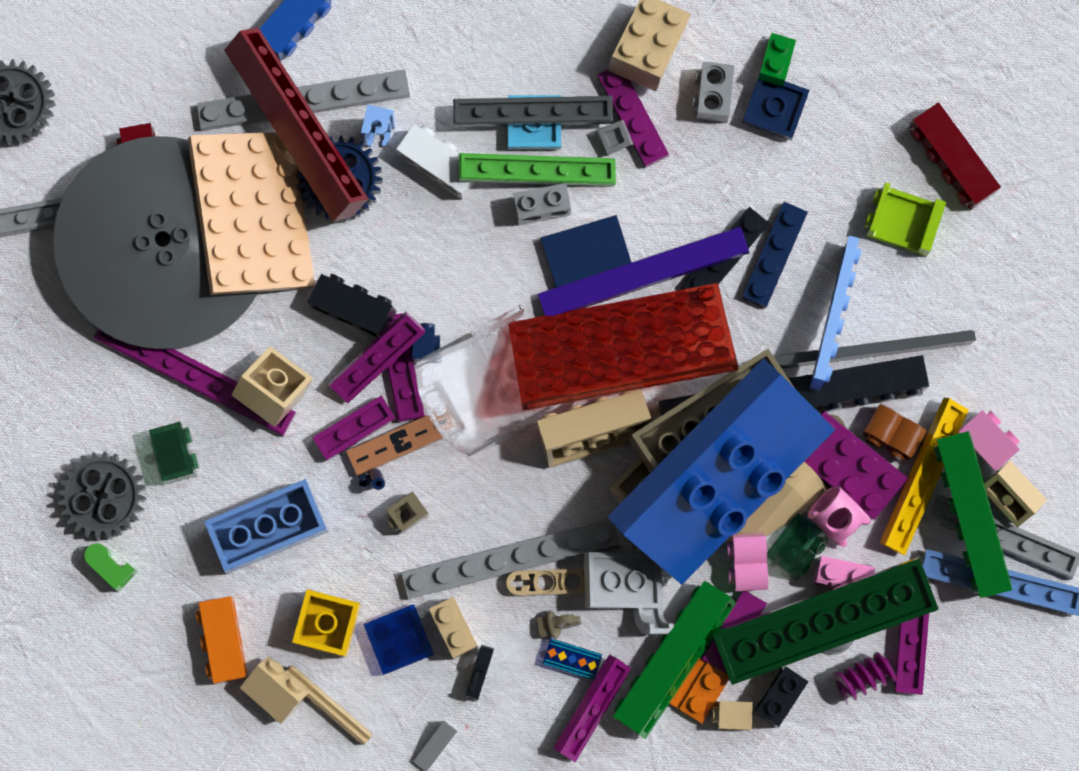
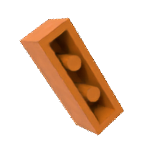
[195,596,248,684]

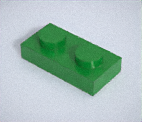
[758,32,796,86]

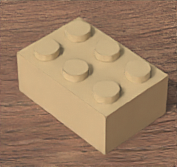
[608,0,691,92]

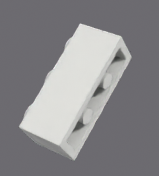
[396,124,474,199]

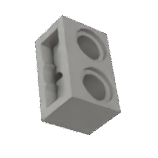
[692,62,734,123]
[513,183,571,226]

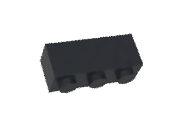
[307,274,397,337]

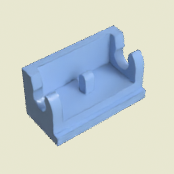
[361,105,396,147]

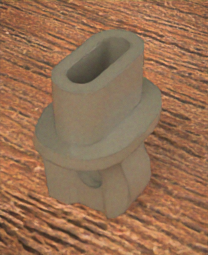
[537,610,582,639]

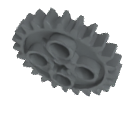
[0,59,56,146]
[57,451,147,540]

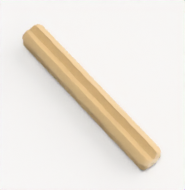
[286,665,372,745]

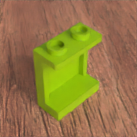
[864,182,946,257]

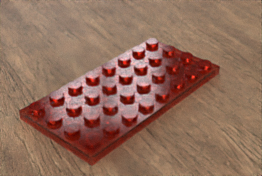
[508,283,738,411]

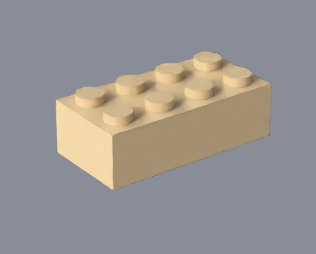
[537,389,651,468]

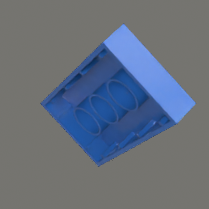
[607,358,835,585]

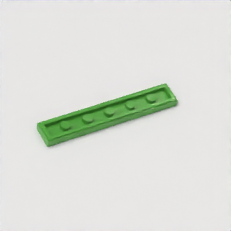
[458,153,616,186]

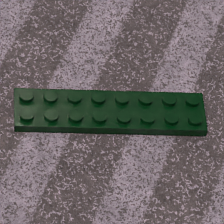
[712,557,939,685]

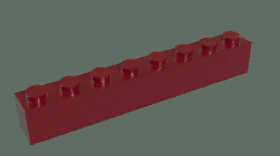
[224,28,368,222]

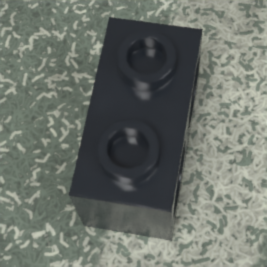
[753,666,809,728]

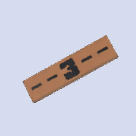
[346,408,456,477]

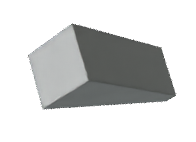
[413,721,458,771]

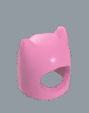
[808,486,871,547]

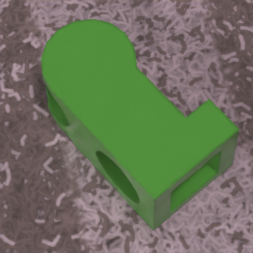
[84,543,138,591]

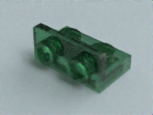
[767,513,828,581]

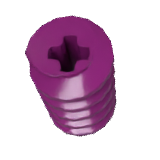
[834,652,897,704]

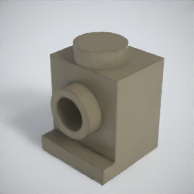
[386,491,429,534]

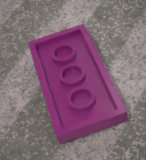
[804,410,908,520]

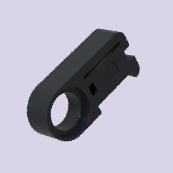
[465,644,494,701]

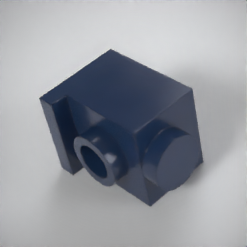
[412,323,440,364]

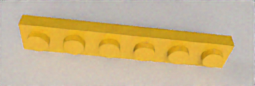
[879,397,969,555]

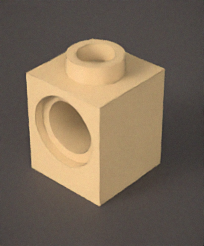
[712,701,753,730]

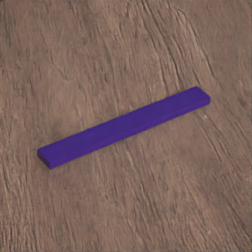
[538,227,749,320]

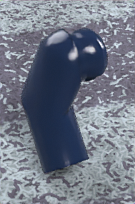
[358,468,385,490]

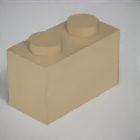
[984,460,1047,528]
[429,597,478,659]
[240,656,309,724]

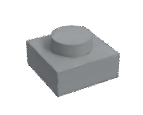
[598,120,634,155]

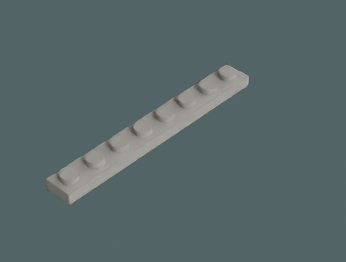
[197,69,410,131]
[402,519,618,600]

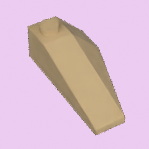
[725,462,828,543]

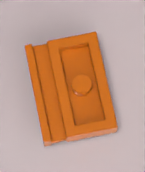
[670,659,729,724]

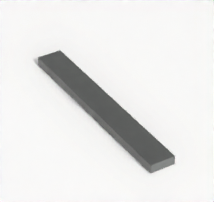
[774,330,976,369]

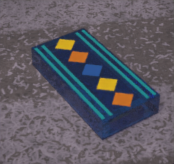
[542,638,602,681]

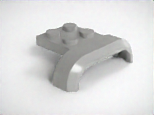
[584,544,674,634]

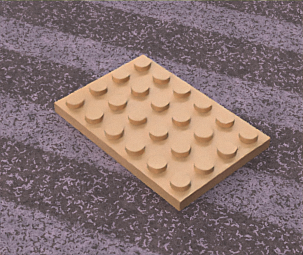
[188,132,315,295]

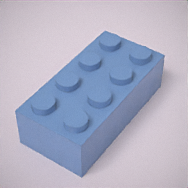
[204,479,328,574]

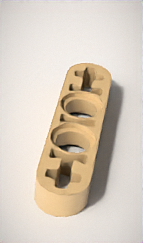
[506,569,585,596]

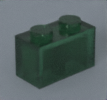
[149,421,200,485]

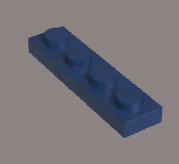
[742,201,808,309]

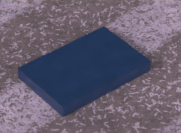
[540,215,632,288]

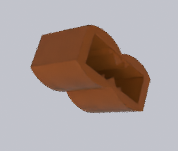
[862,404,927,461]

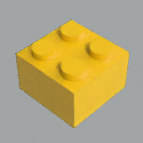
[292,589,361,657]

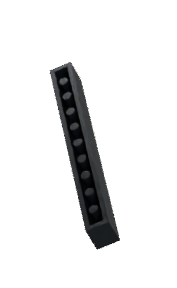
[657,355,929,416]

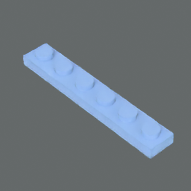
[809,236,861,391]

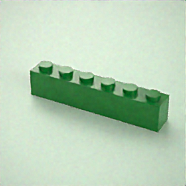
[934,431,1013,598]
[613,580,736,739]

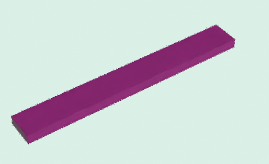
[94,329,296,436]

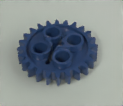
[296,135,383,222]

